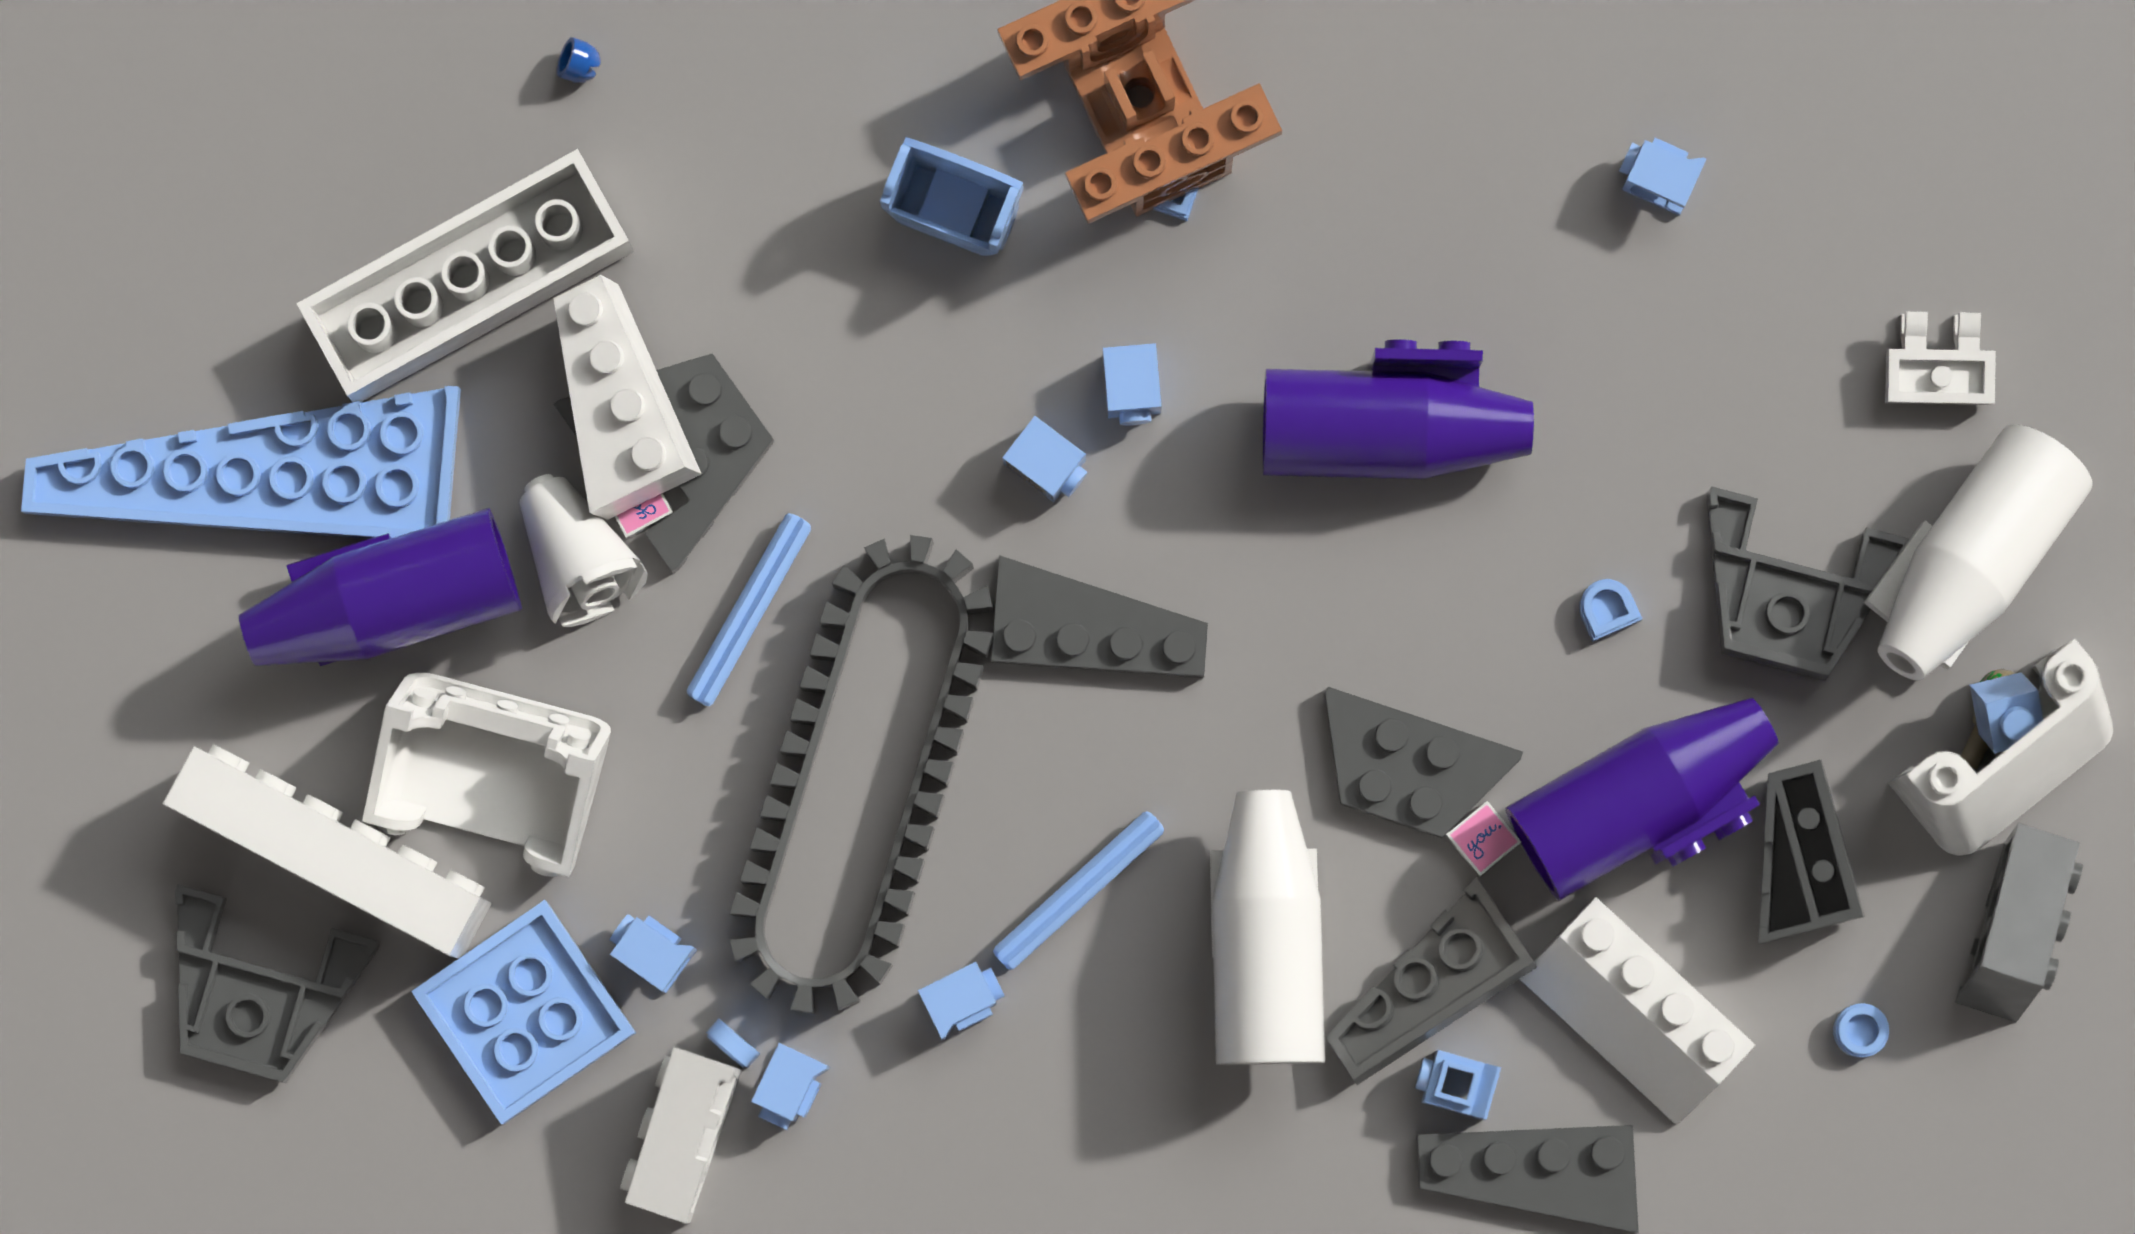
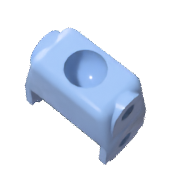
[880,137,1023,256]

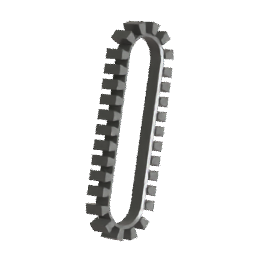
[730,535,994,1014]

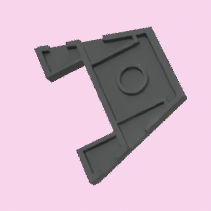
[553,353,775,574]
[1707,486,1910,681]
[175,884,380,1083]

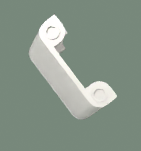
[1888,639,2113,856]
[362,673,611,877]

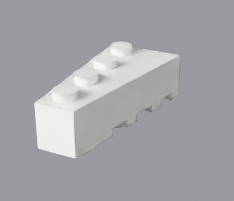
[553,275,701,520]

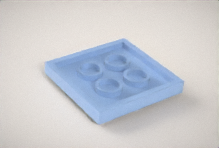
[411,900,636,1125]

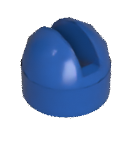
[557,37,601,83]

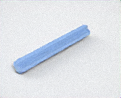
[687,513,811,706]
[993,811,1164,970]

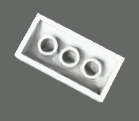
[1519,897,1755,1125]

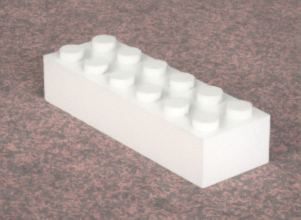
[296,149,634,402]
[163,744,492,959]

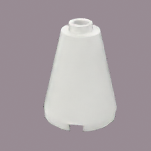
[519,474,648,627]

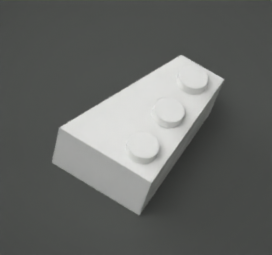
[620,1047,742,1224]

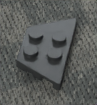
[1325,687,1523,839]

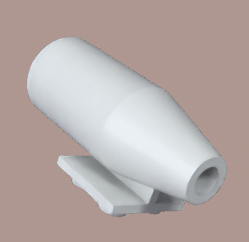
[1864,425,2093,681]
[1210,790,1325,1065]

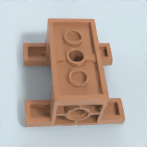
[997,0,1282,224]

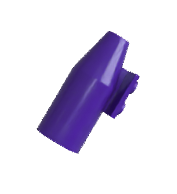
[1262,339,1534,479]
[238,508,522,667]
[1505,698,1779,901]

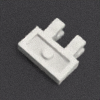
[1885,311,1996,405]

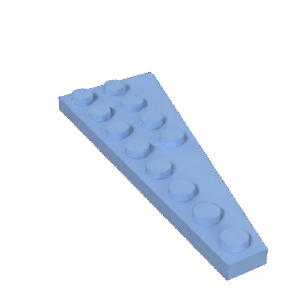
[21,386,461,539]

